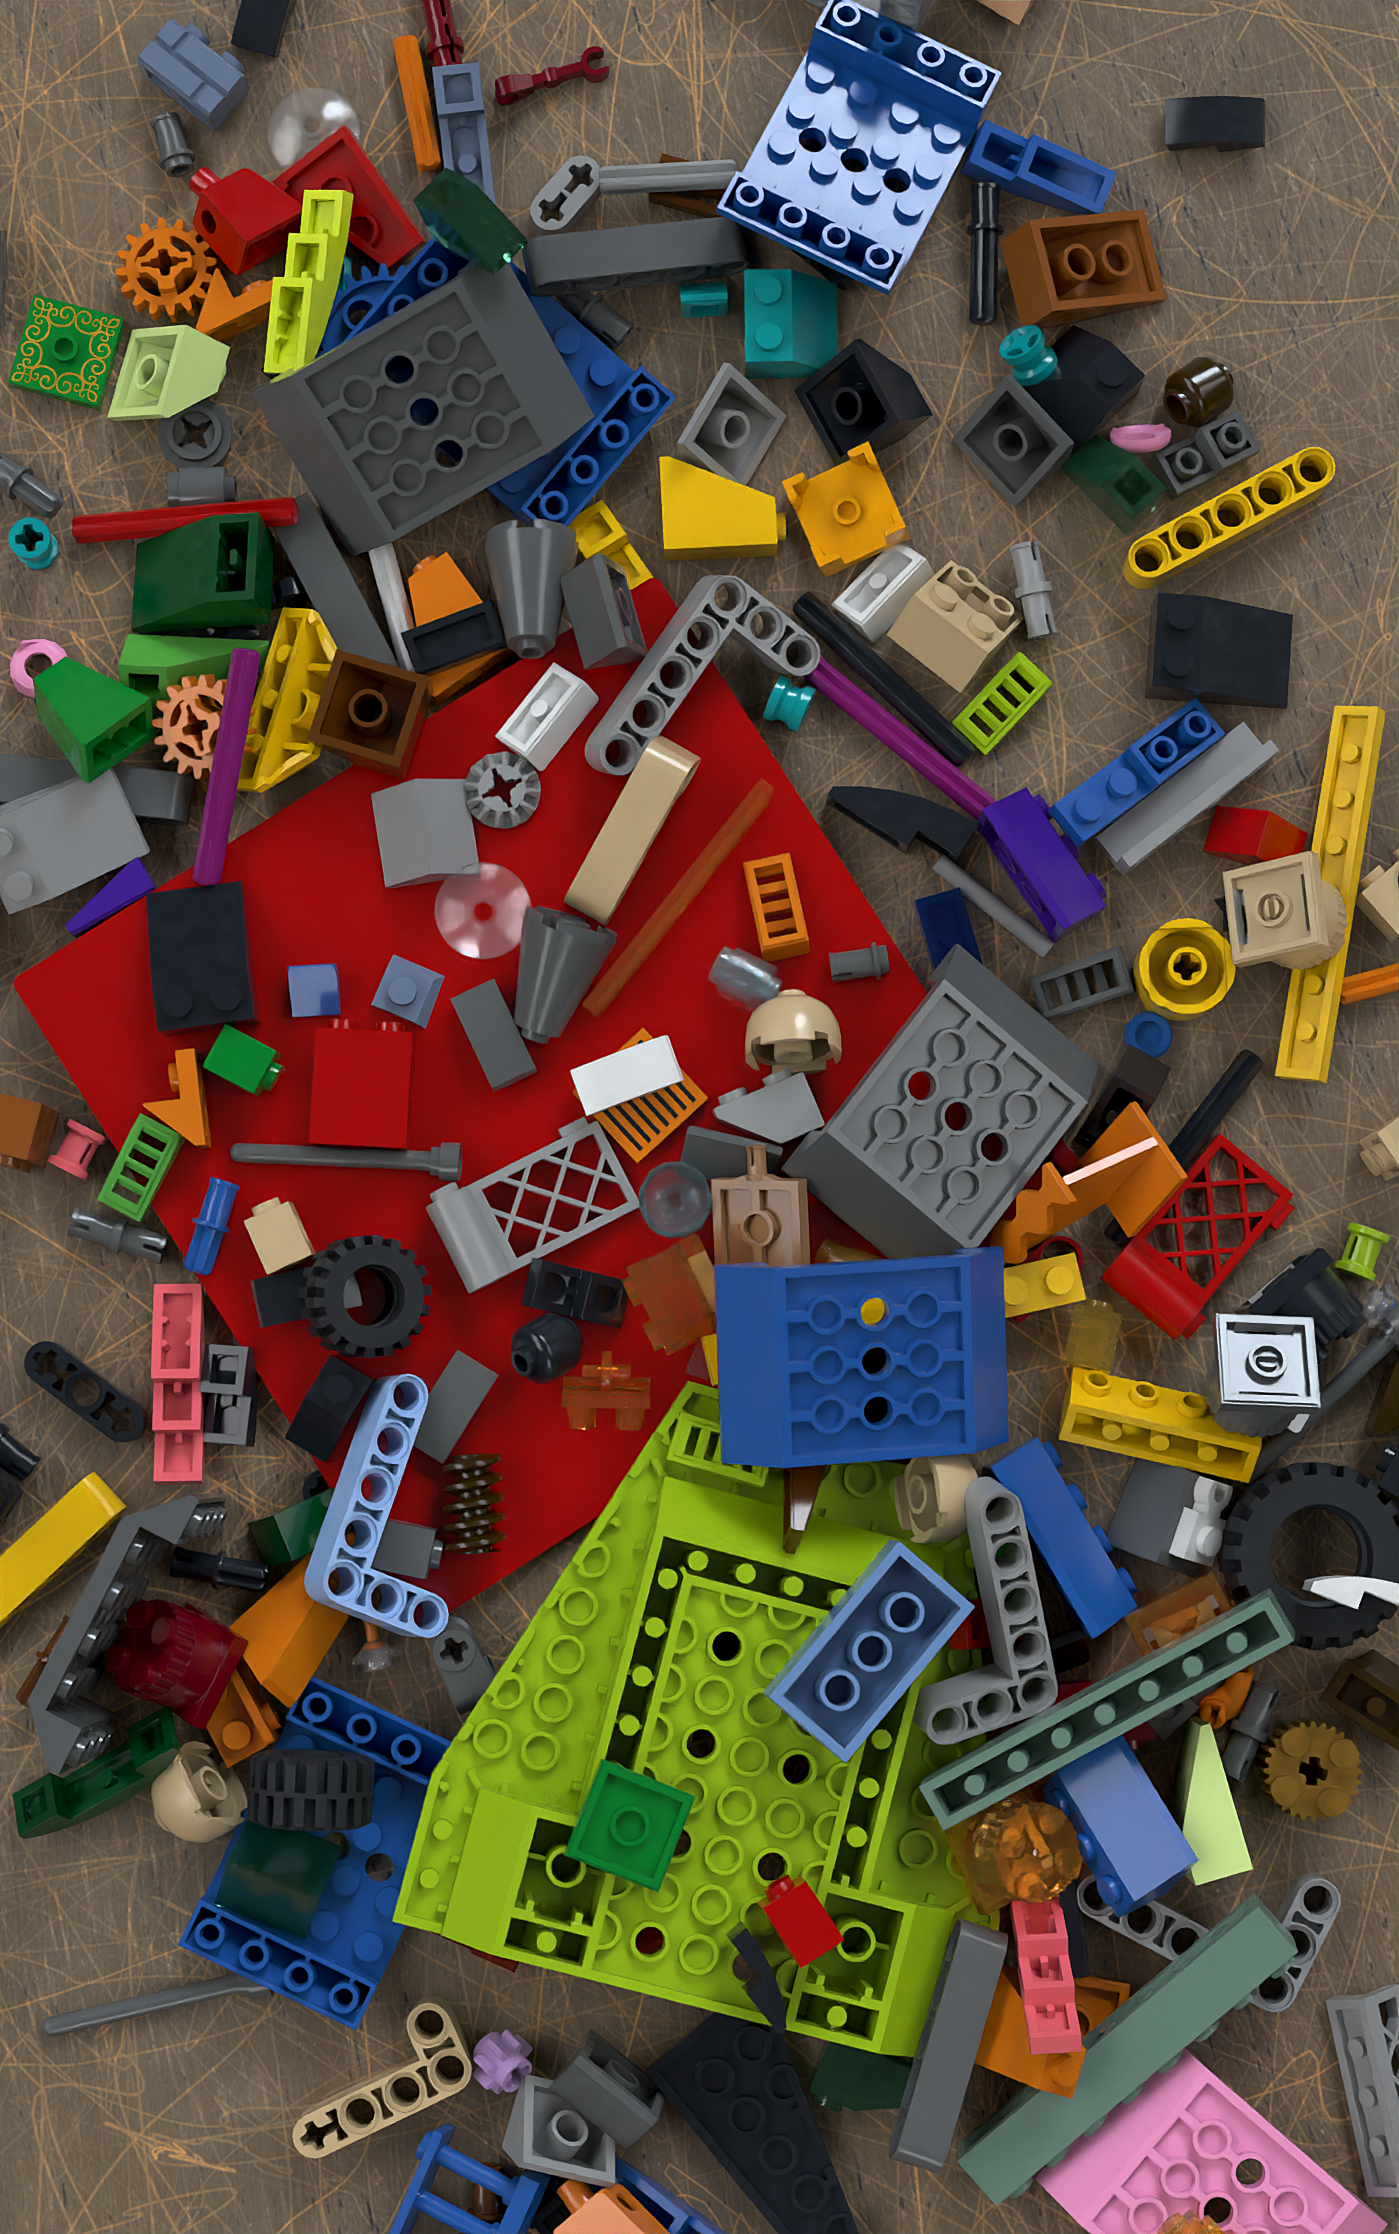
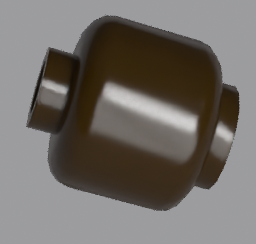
[1163,357,1234,428]

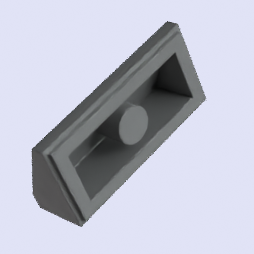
[679,1126,783,1180]

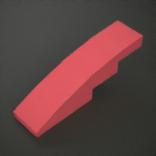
[151,1284,206,1485]
[1008,1878,1082,2055]

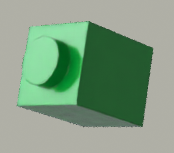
[202,1024,283,1097]

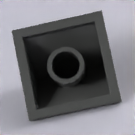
[952,374,1074,508]
[560,553,648,670]
[1107,1457,1203,1579]
[549,2029,665,2150]

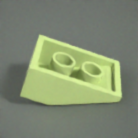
[1171,1716,1253,1885]

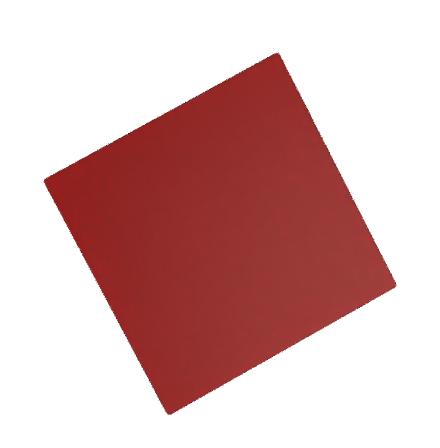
[14,578,1042,1626]

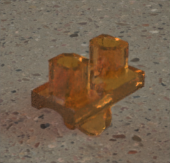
[562,1351,650,1430]

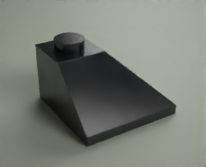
[1020,325,1145,456]
[794,339,933,466]

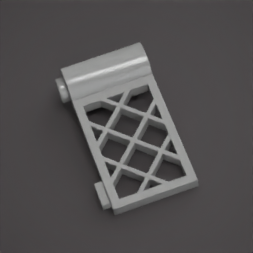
[425,1117,641,1294]

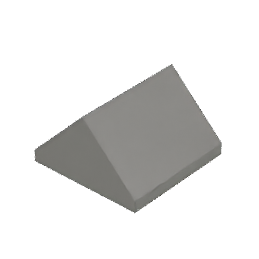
[677,362,787,486]
[371,779,481,889]
[502,2074,615,2188]

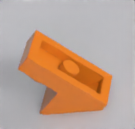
[196,267,273,343]
[142,1048,212,1149]

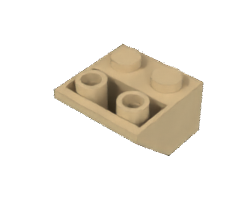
[887,560,1025,693]

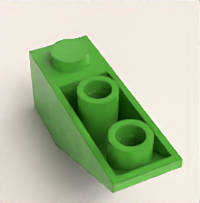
[118,634,270,707]

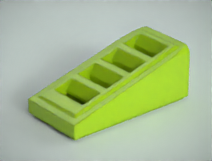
[951,652,1053,757]
[666,1412,769,1489]

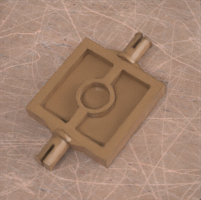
[711,1144,810,1267]

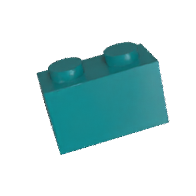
[744,269,838,379]

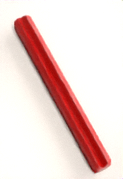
[71,497,299,543]

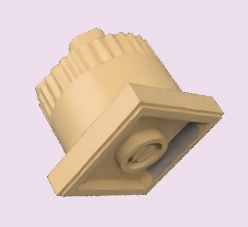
[1223,851,1347,970]

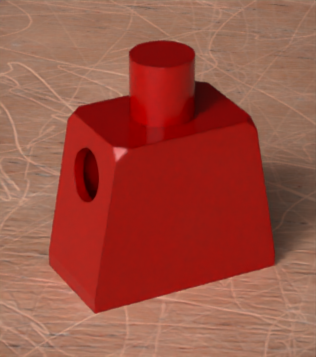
[189,167,303,276]

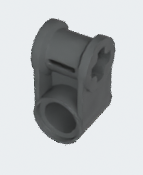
[430,1614,497,1715]

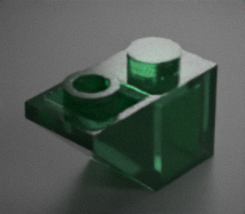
[412,167,528,275]
[1061,435,1167,535]

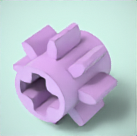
[472,2029,533,2094]

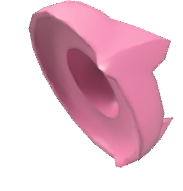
[1110,423,1171,453]
[10,639,68,699]

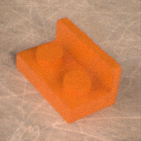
[206,1659,283,1768]

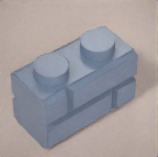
[137,19,249,131]

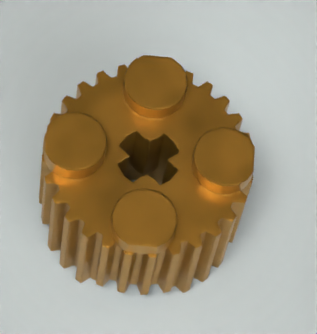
[1255,1717,1363,1821]

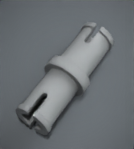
[1009,541,1058,641]

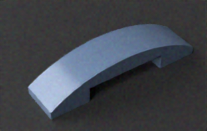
[432,62,500,248]

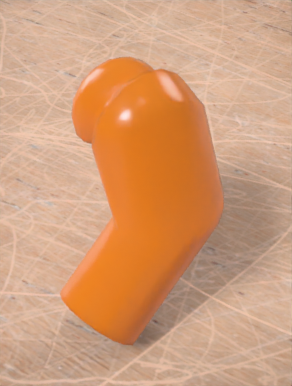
[1198,1665,1255,1729]

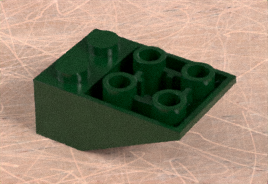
[131,512,275,633]

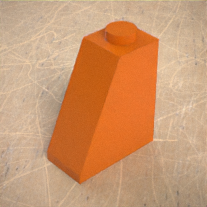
[408,552,515,707]
[229,1551,350,1708]
[974,1965,1087,2099]

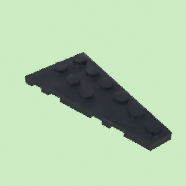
[645,2011,860,2234]

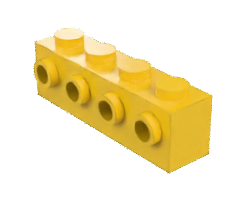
[1059,1367,1262,1483]

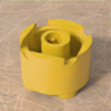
[1132,918,1236,1021]

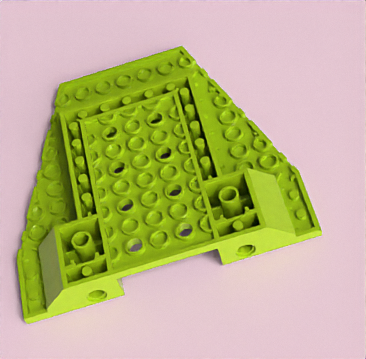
[392,1381,1000,2057]

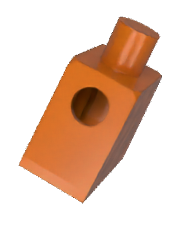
[553,2179,670,2234]

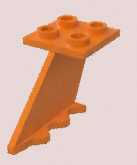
[990,1102,1188,1264]

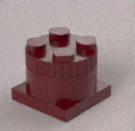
[106,1599,249,1730]

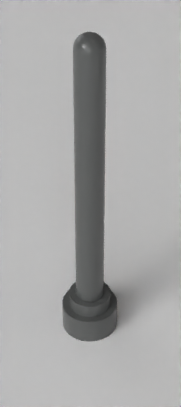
[230,1142,462,1181]
[1250,1304,1399,1481]
[41,1973,274,2037]

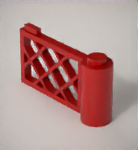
[1099,1133,1295,1340]

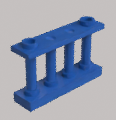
[389,2123,552,2234]

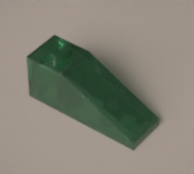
[808,2040,969,2112]

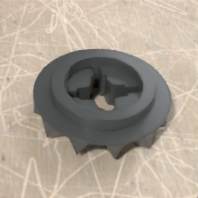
[157,399,233,469]

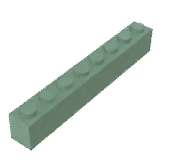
[919,1588,1295,1831]
[957,1893,1298,2206]

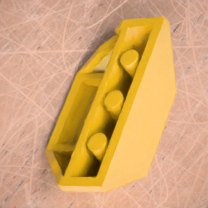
[237,608,338,793]

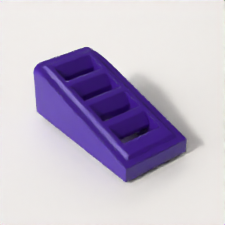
[66,857,158,939]

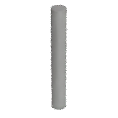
[932,855,1055,958]

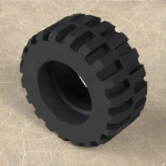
[1218,1462,1399,1650]

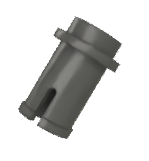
[151,112,196,177]
[828,942,890,984]

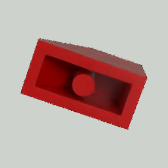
[757,1875,845,1968]

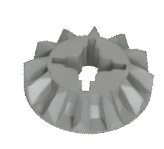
[464,751,541,829]

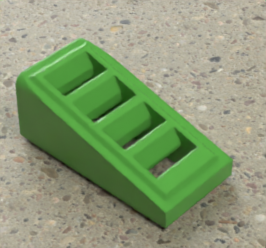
[97,1113,186,1222]

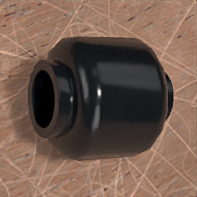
[510,1312,583,1384]

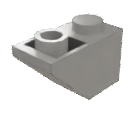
[712,1068,825,1146]

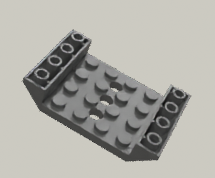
[251,247,595,557]
[781,944,1099,1259]
[27,1492,229,1775]

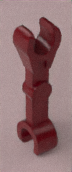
[495,46,610,106]

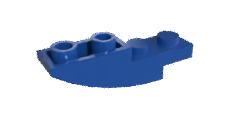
[1048,698,1225,848]

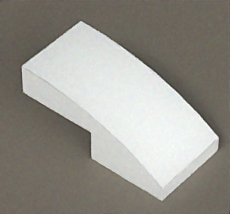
[570,1035,684,1116]
[1302,1575,1399,1609]

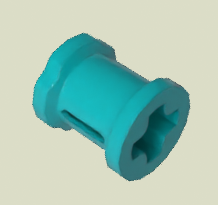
[8,517,59,570]

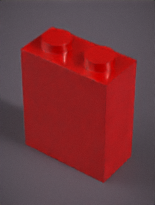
[308,1019,416,1150]

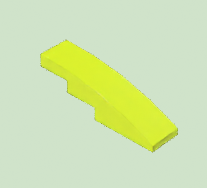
[264,190,354,374]

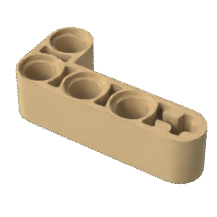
[563,735,701,926]
[292,1995,475,2159]

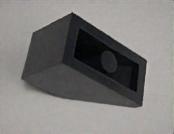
[1074,1044,1171,1149]
[285,1355,377,1463]

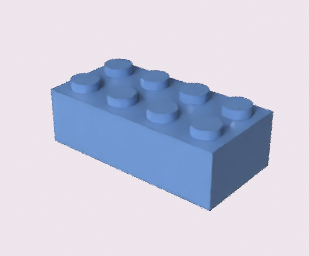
[762,1540,975,1763]

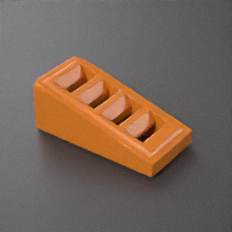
[743,853,810,962]

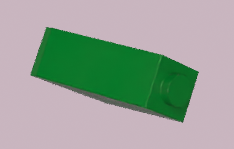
[33,656,155,784]

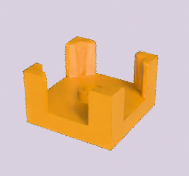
[782,442,911,578]

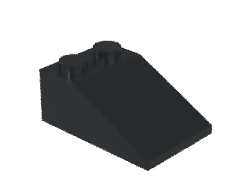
[1145,593,1293,709]
[146,881,261,1036]

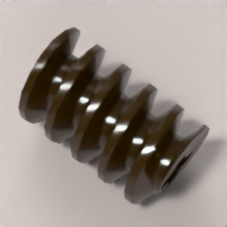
[441,1453,506,1554]

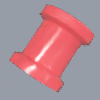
[47,1119,108,1181]

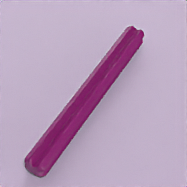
[192,648,261,885]
[804,657,996,821]

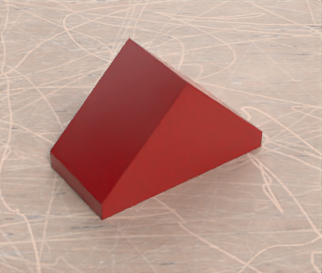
[1202,805,1308,866]

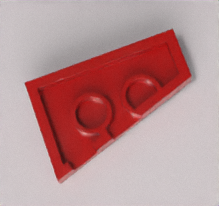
[272,125,428,271]

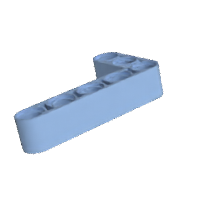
[304,1374,449,1638]

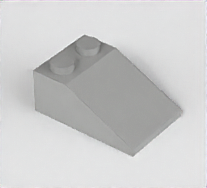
[0,767,150,914]

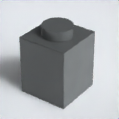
[370,1518,445,1579]

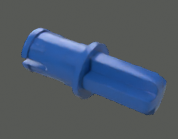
[184,1177,240,1275]

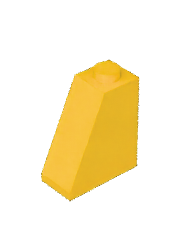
[659,456,786,561]

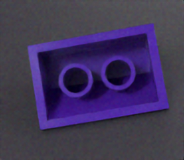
[977,787,1107,943]

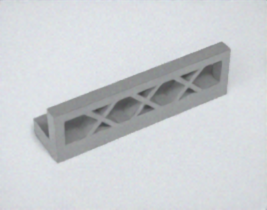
[1094,722,1279,877]
[1325,1984,1399,2198]

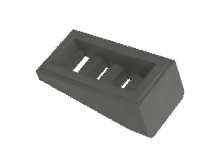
[1028,946,1136,1021]

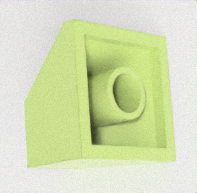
[107,325,230,421]

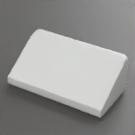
[831,543,935,643]
[495,662,599,771]

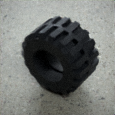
[298,1235,432,1358]
[248,1749,375,1831]

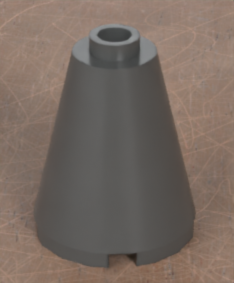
[484,519,579,659]
[514,905,618,1043]

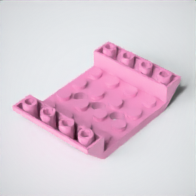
[1034,2047,1388,2234]

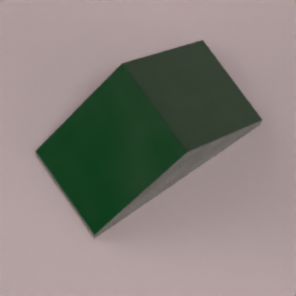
[247,1487,353,1567]

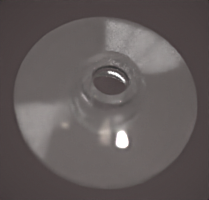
[268,88,361,170]
[435,862,531,959]

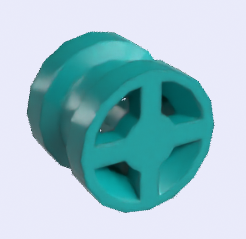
[999,325,1058,386]
[762,674,816,733]

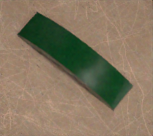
[12,1707,180,1839]

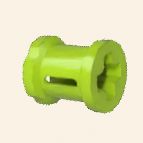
[1333,1222,1390,1282]

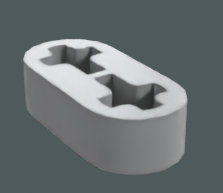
[530,155,601,236]

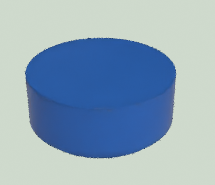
[1123,1012,1173,1059]

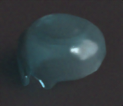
[638,1162,712,1239]

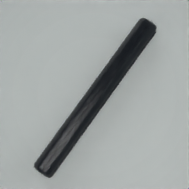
[793,592,975,767]
[1104,1049,1264,1248]

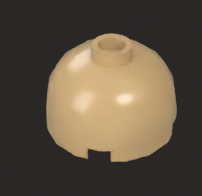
[745,989,842,1075]
[894,1454,978,1543]
[151,1741,247,1843]

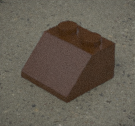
[307,649,434,780]

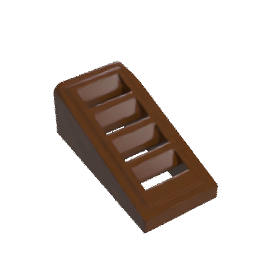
[783,1465,827,1554]

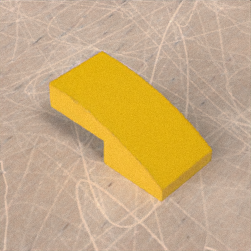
[568,499,654,590]

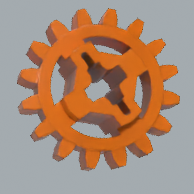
[115,217,220,323]
[152,674,257,779]

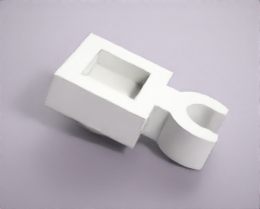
[1169,1476,1233,1567]

